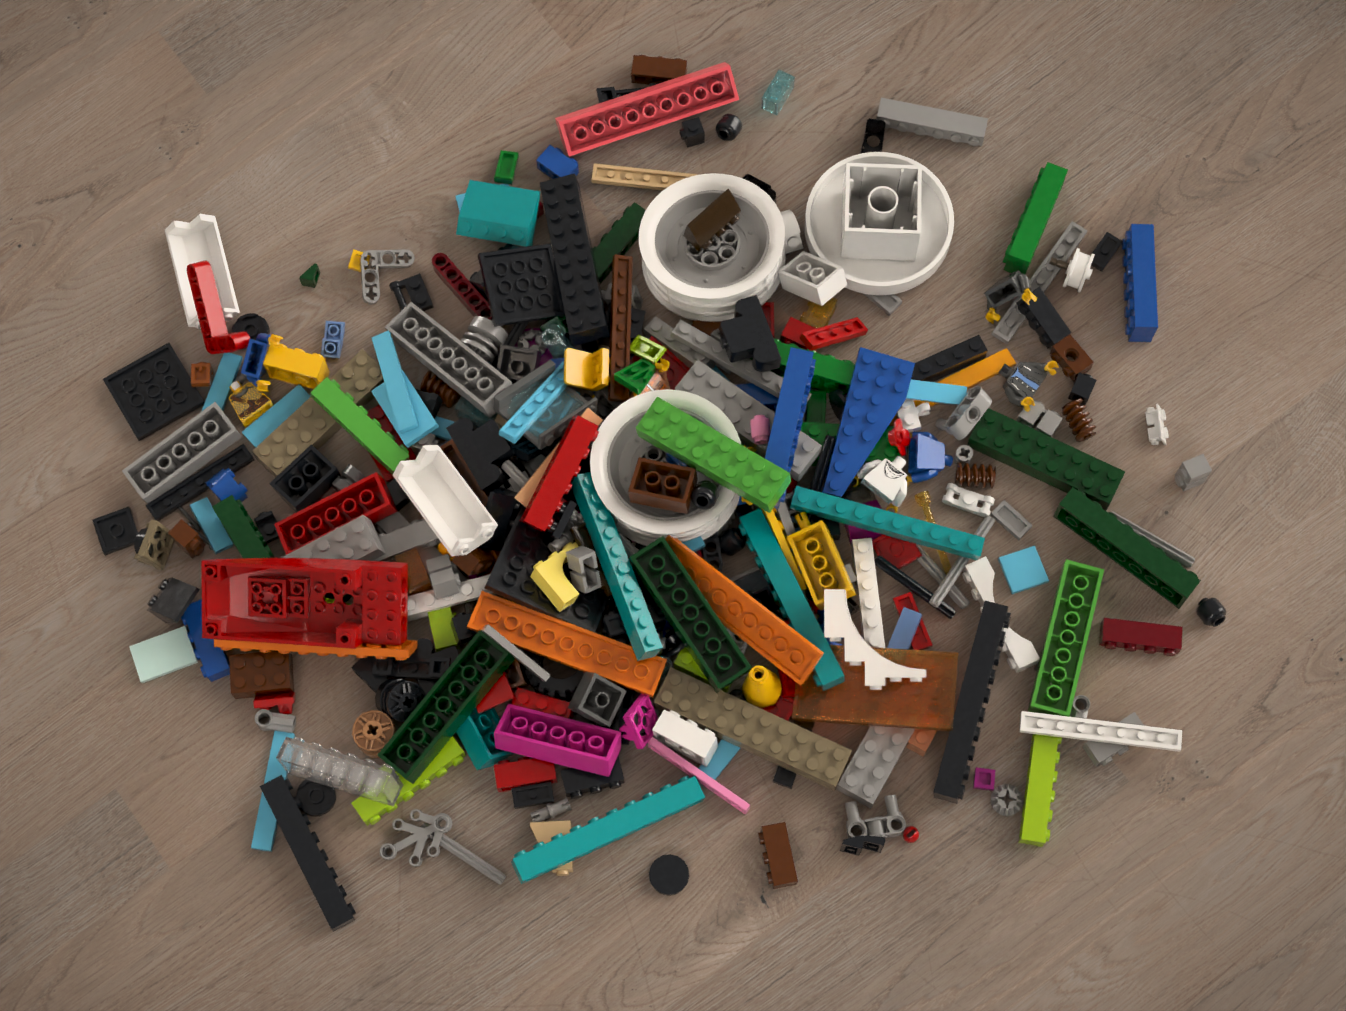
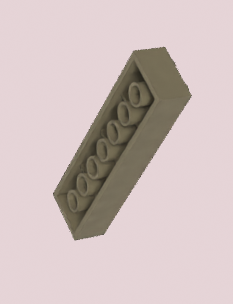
[252,349,384,478]

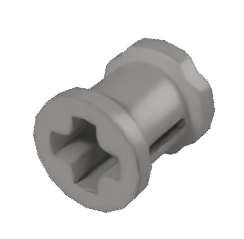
[954,445,973,467]

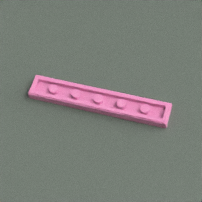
[648,737,750,814]

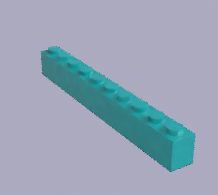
[571,472,663,661]
[789,486,985,560]
[738,508,845,691]
[511,776,706,884]

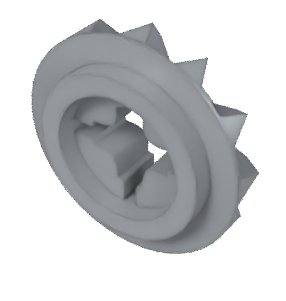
[517,328,548,355]
[991,784,1023,816]

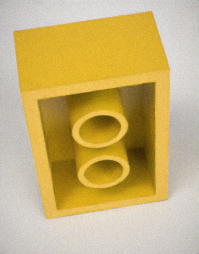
[263,343,330,390]

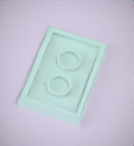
[129,626,198,683]

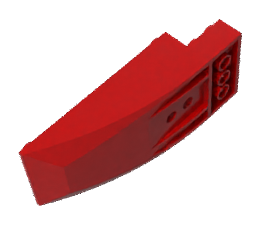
[201,558,408,649]

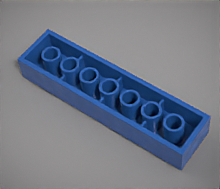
[765,347,816,509]

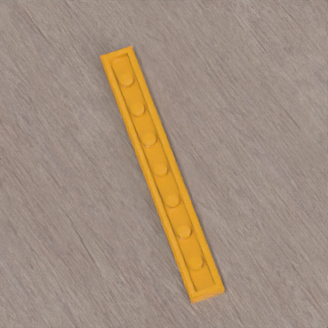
[889,348,1016,426]

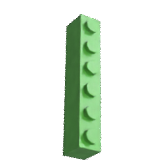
[310,377,409,475]

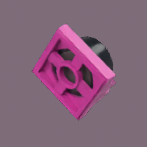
[619,693,658,749]

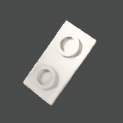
[1145,404,1169,445]

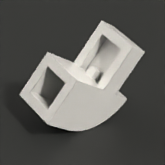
[780,210,803,254]

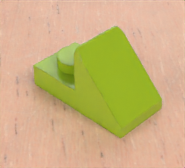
[630,334,667,365]

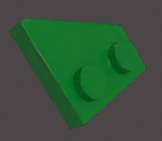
[614,358,656,395]

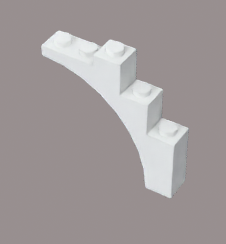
[824,589,927,690]

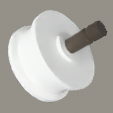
[1049,248,1095,293]

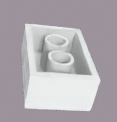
[778,251,847,306]
[652,710,718,767]

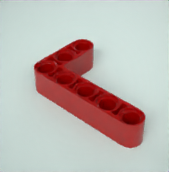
[186,260,250,354]

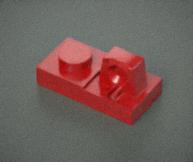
[253,692,296,715]

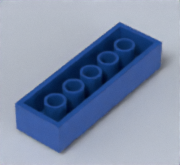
[1122,224,1158,342]

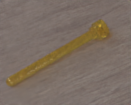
[914,491,951,575]

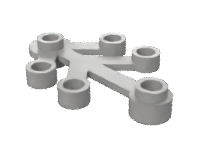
[380,809,453,867]

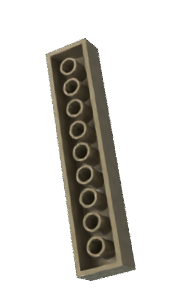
[654,667,852,791]

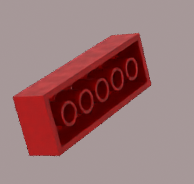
[520,415,599,532]
[274,472,398,555]

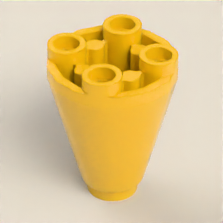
[742,665,782,707]

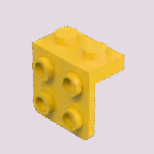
[564,348,610,391]

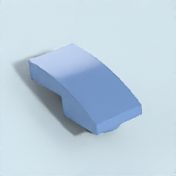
[321,321,345,359]

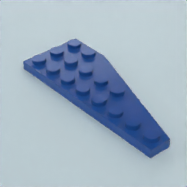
[822,347,915,498]

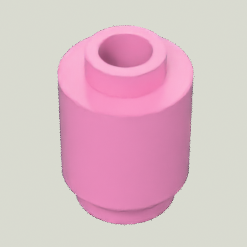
[750,415,771,445]

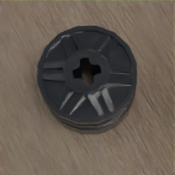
[375,678,426,722]

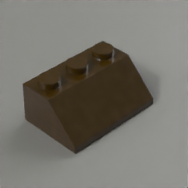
[683,189,741,252]

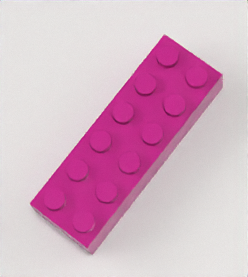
[494,704,622,777]

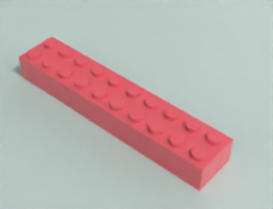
[555,62,739,157]

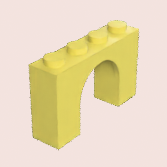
[530,542,588,612]

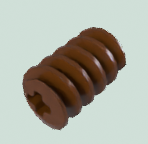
[420,370,461,408]
[1062,399,1096,442]
[955,462,996,489]

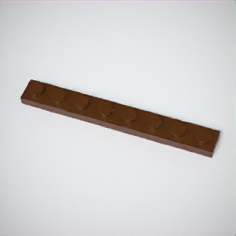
[608,254,633,402]

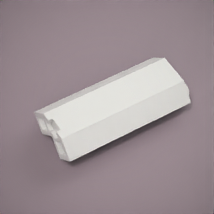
[165,214,240,329]
[393,445,498,556]

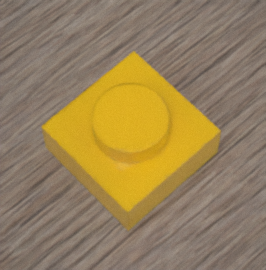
[348,249,370,272]

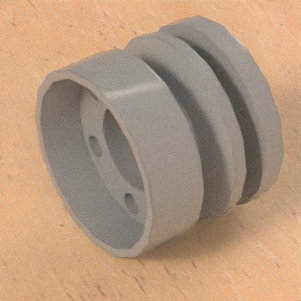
[460,316,508,364]

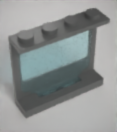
[493,360,598,450]

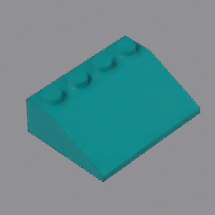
[456,180,541,247]

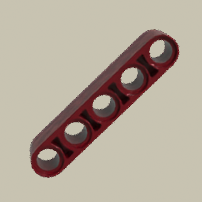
[432,253,493,321]

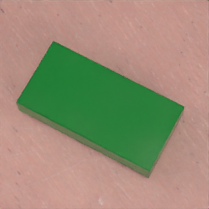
[494,150,519,184]
[806,390,827,423]

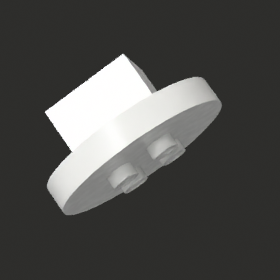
[804,152,954,295]

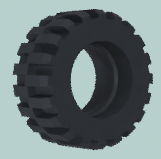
[524,650,584,702]

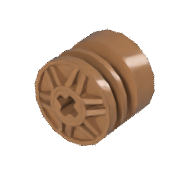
[352,710,397,758]

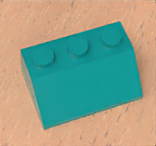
[456,708,515,771]

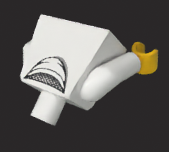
[853,456,907,513]

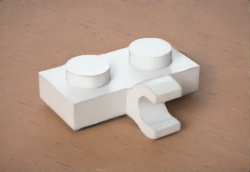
[896,399,931,432]

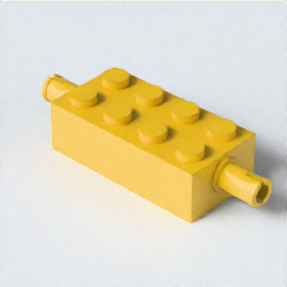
[787,512,856,611]

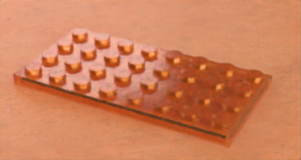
[792,645,959,731]

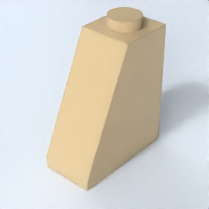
[530,820,573,876]

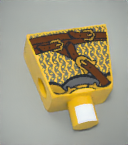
[229,381,273,429]

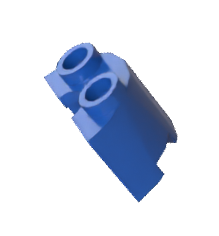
[205,468,248,502]

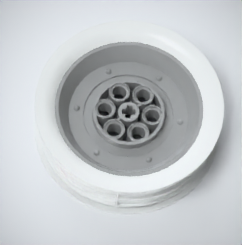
[639,173,786,322]
[590,389,741,546]

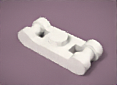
[942,483,995,517]

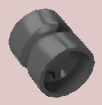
[331,464,365,492]

